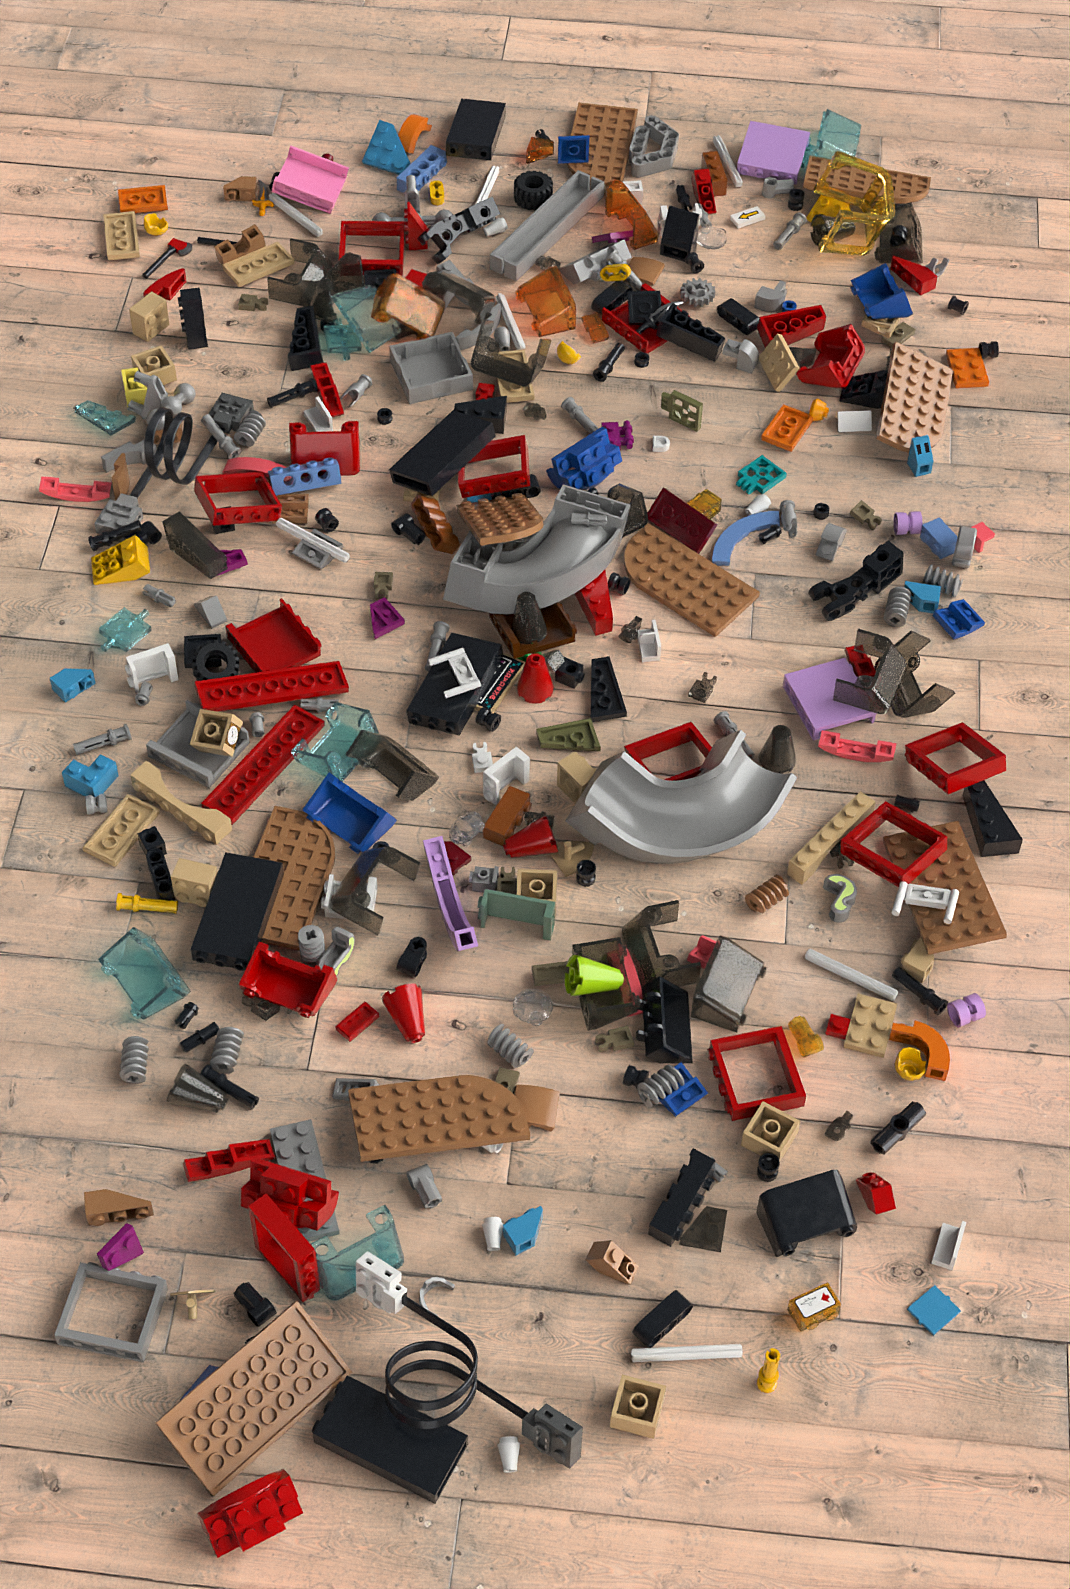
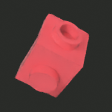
[687,935,719,969]

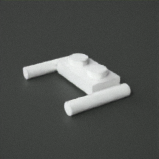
[428,648,481,699]
[891,881,959,924]

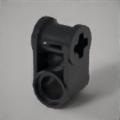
[396,937,427,978]

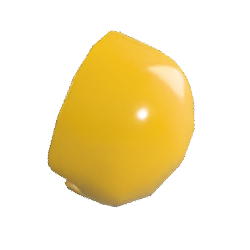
[143,213,168,236]
[557,341,581,365]
[894,1047,926,1081]

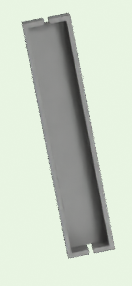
[490,170,604,281]

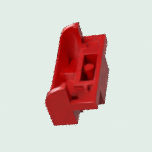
[241,1157,339,1231]
[197,1469,303,1558]

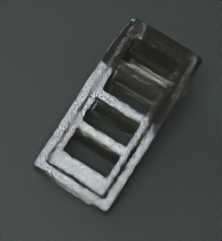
[541,650,565,672]

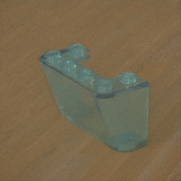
[815,109,861,163]
[291,702,380,782]
[311,1205,404,1301]

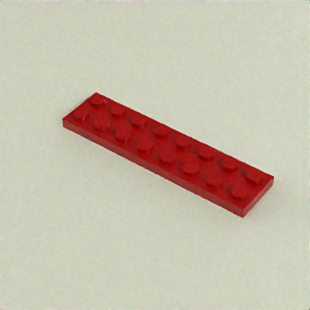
[194,661,349,712]
[201,705,325,825]

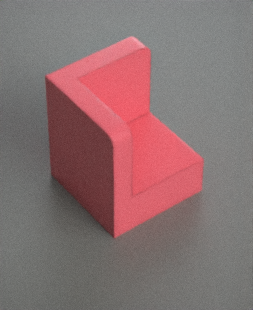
[971,522,995,553]

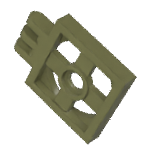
[661,390,703,432]

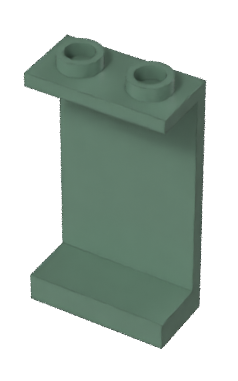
[478,889,556,941]

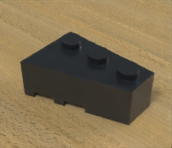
[177,287,208,350]
[454,396,507,434]

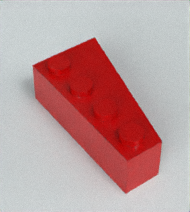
[757,305,827,348]
[574,570,613,636]

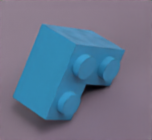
[62,754,119,797]

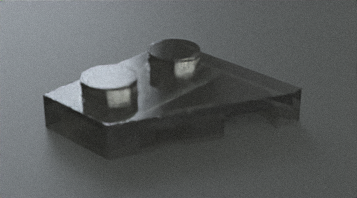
[679,1206,727,1253]

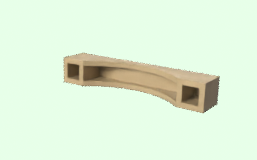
[130,761,232,845]
[787,791,876,885]
[901,937,934,984]

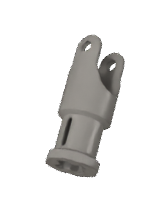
[340,374,373,408]
[779,500,797,538]

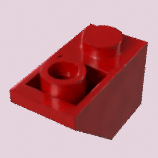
[856,1172,896,1215]

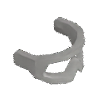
[925,258,949,278]
[419,1277,455,1316]

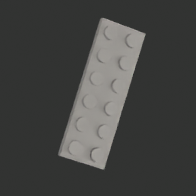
[270,1119,340,1242]

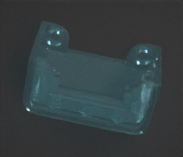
[331,285,401,353]
[98,927,191,1020]

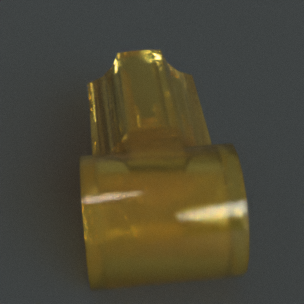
[788,1016,824,1058]

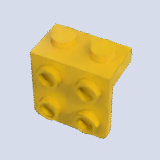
[807,193,852,232]

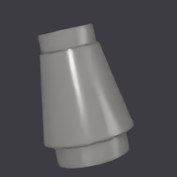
[494,327,510,352]

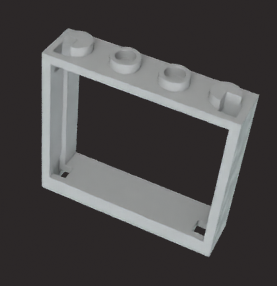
[54,1262,168,1363]

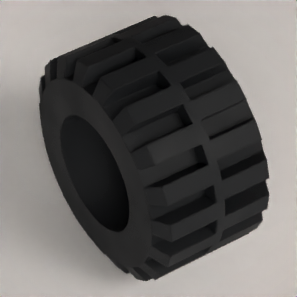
[514,171,553,211]
[192,640,239,681]

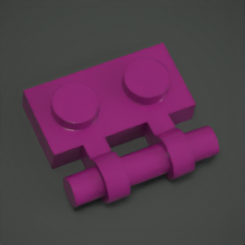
[601,420,634,451]

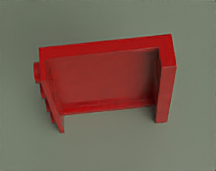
[602,283,690,354]
[225,598,322,673]

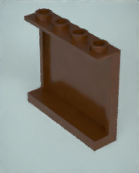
[489,602,577,659]

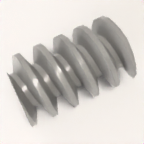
[233,410,266,447]
[923,564,963,597]
[884,587,911,627]
[298,925,325,967]
[487,1024,534,1068]
[210,1027,244,1074]
[119,1036,149,1084]
[637,1065,684,1108]

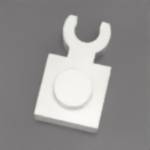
[472,742,493,773]

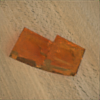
[581,313,609,343]

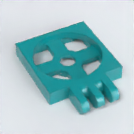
[736,455,787,494]

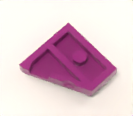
[97,1223,144,1271]

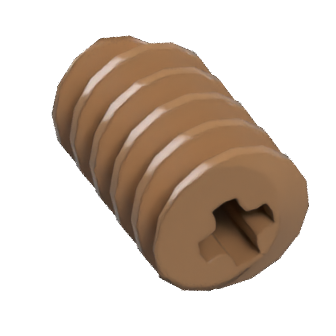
[745,874,789,914]

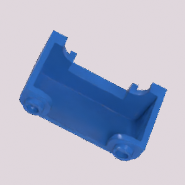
[850,263,913,319]
[302,772,397,854]

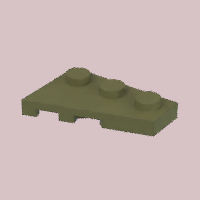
[536,718,601,751]

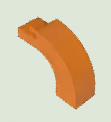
[398,114,432,154]
[889,1020,950,1081]

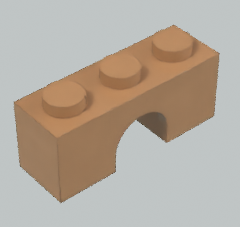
[214,224,266,266]

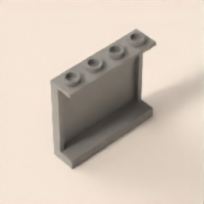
[146,700,250,788]

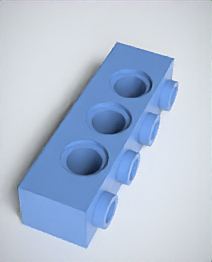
[396,145,447,193]
[268,458,342,495]

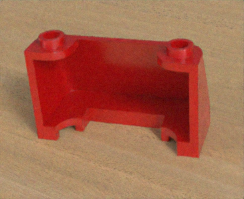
[796,324,865,389]
[289,421,360,477]
[239,942,337,1018]

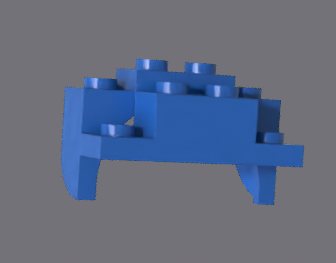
[546,427,622,490]

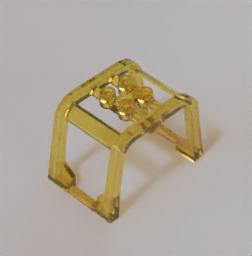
[814,151,895,255]

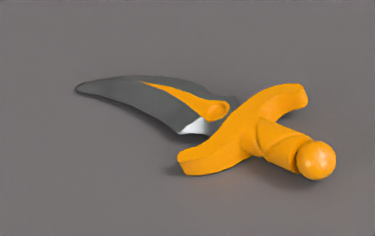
[252,180,274,216]

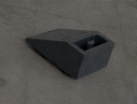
[660,206,699,262]
[839,370,888,409]

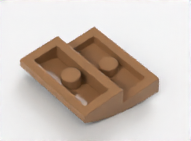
[623,257,665,286]
[111,453,130,501]
[272,494,309,524]
[514,1084,560,1132]

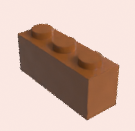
[701,151,728,197]
[483,786,532,846]

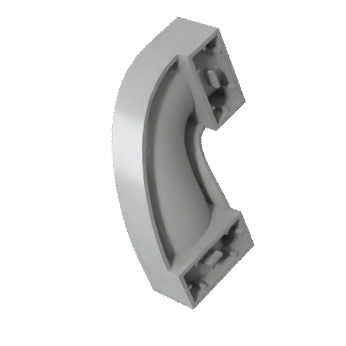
[443,484,630,614]
[565,730,797,864]

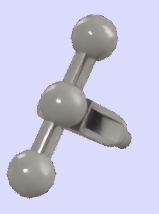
[372,175,453,225]
[127,371,196,431]

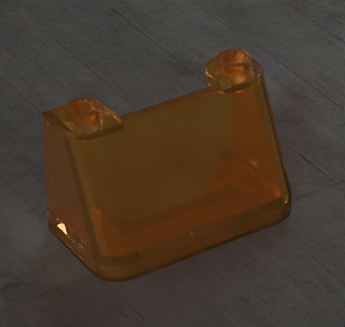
[605,180,659,250]
[515,266,576,337]
[371,274,445,340]

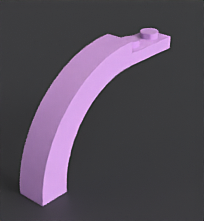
[423,836,478,951]

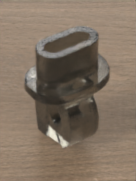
[535,255,561,273]
[523,402,547,420]
[619,616,642,643]
[524,811,555,829]
[825,1111,853,1141]

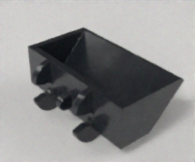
[634,976,693,1063]

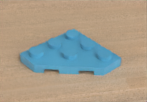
[362,120,410,175]

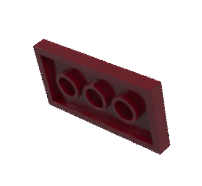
[645,487,718,554]

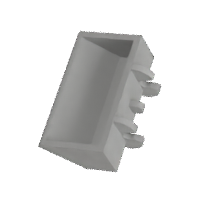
[558,240,632,284]

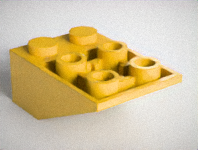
[91,535,150,585]

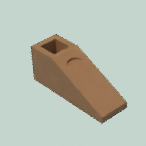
[84,1189,154,1226]

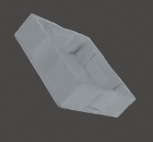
[389,332,473,404]

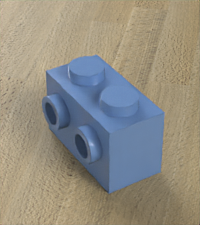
[920,517,957,559]

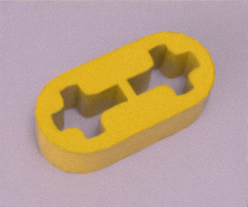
[429,180,444,206]
[600,264,631,282]

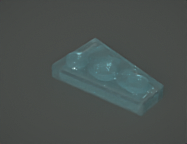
[75,400,136,436]

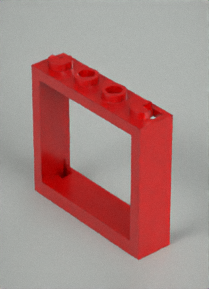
[338,221,405,276]
[458,435,530,498]
[194,472,282,526]
[624,722,712,781]
[905,722,1006,794]
[841,801,947,887]
[707,1026,806,1121]
[248,1194,320,1302]

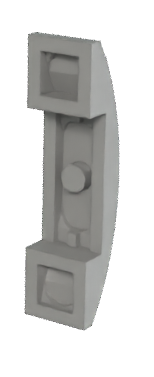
[456,303,501,350]

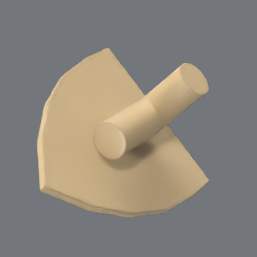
[549,841,595,877]
[170,1290,215,1319]

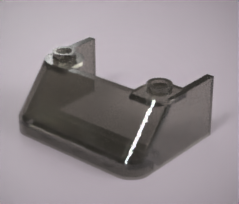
[267,238,335,307]
[471,320,552,386]
[833,629,907,714]
[874,631,955,718]
[345,729,439,802]
[330,847,420,936]
[621,900,701,988]

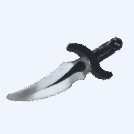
[635,301,683,334]

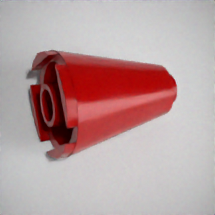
[517,654,554,704]
[503,816,559,858]
[381,983,425,1043]

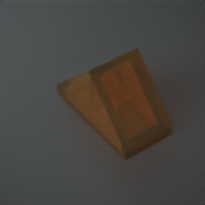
[526,137,554,164]

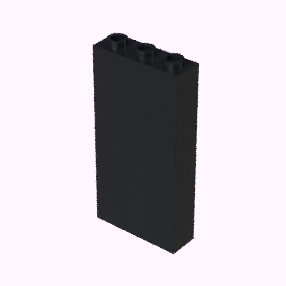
[446,98,506,161]
[389,410,496,496]
[406,632,504,736]
[191,852,284,971]
[312,1375,468,1504]

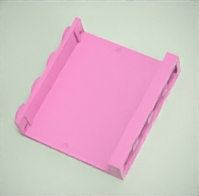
[271,145,349,214]

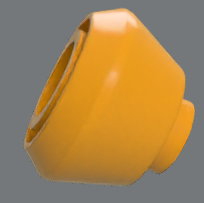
[809,398,829,421]

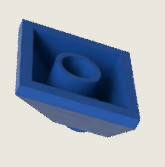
[558,135,590,164]

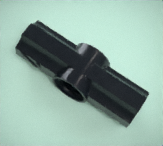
[871,1101,926,1155]

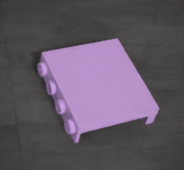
[737,121,810,185]
[783,658,877,740]

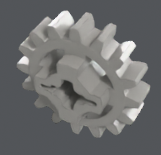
[680,278,715,307]

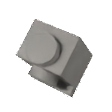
[469,866,499,893]

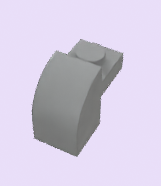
[754,280,787,312]
[722,339,759,374]
[816,523,847,561]

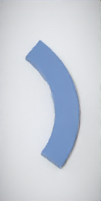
[712,511,780,566]

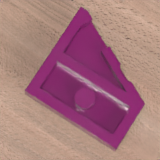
[591,230,635,244]
[203,549,248,576]
[370,597,405,639]

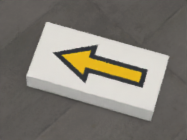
[730,206,765,228]

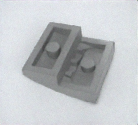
[292,529,343,569]

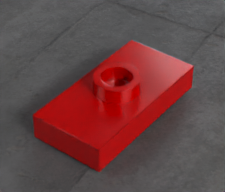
[335,1001,380,1042]

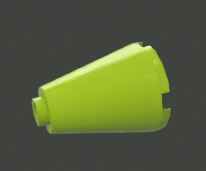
[564,955,624,996]

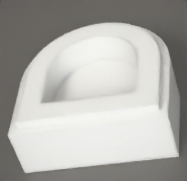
[652,436,670,452]

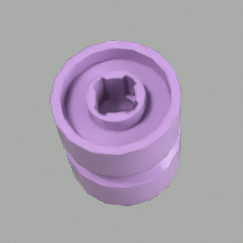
[893,511,923,535]
[947,993,986,1028]

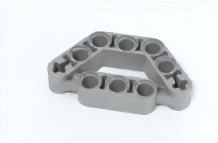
[629,115,679,178]

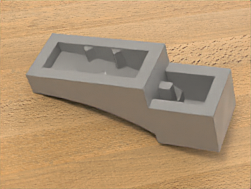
[101,439,157,472]

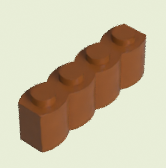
[411,494,460,554]

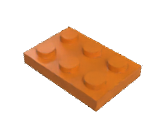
[118,185,168,213]
[946,348,989,388]
[761,404,813,452]

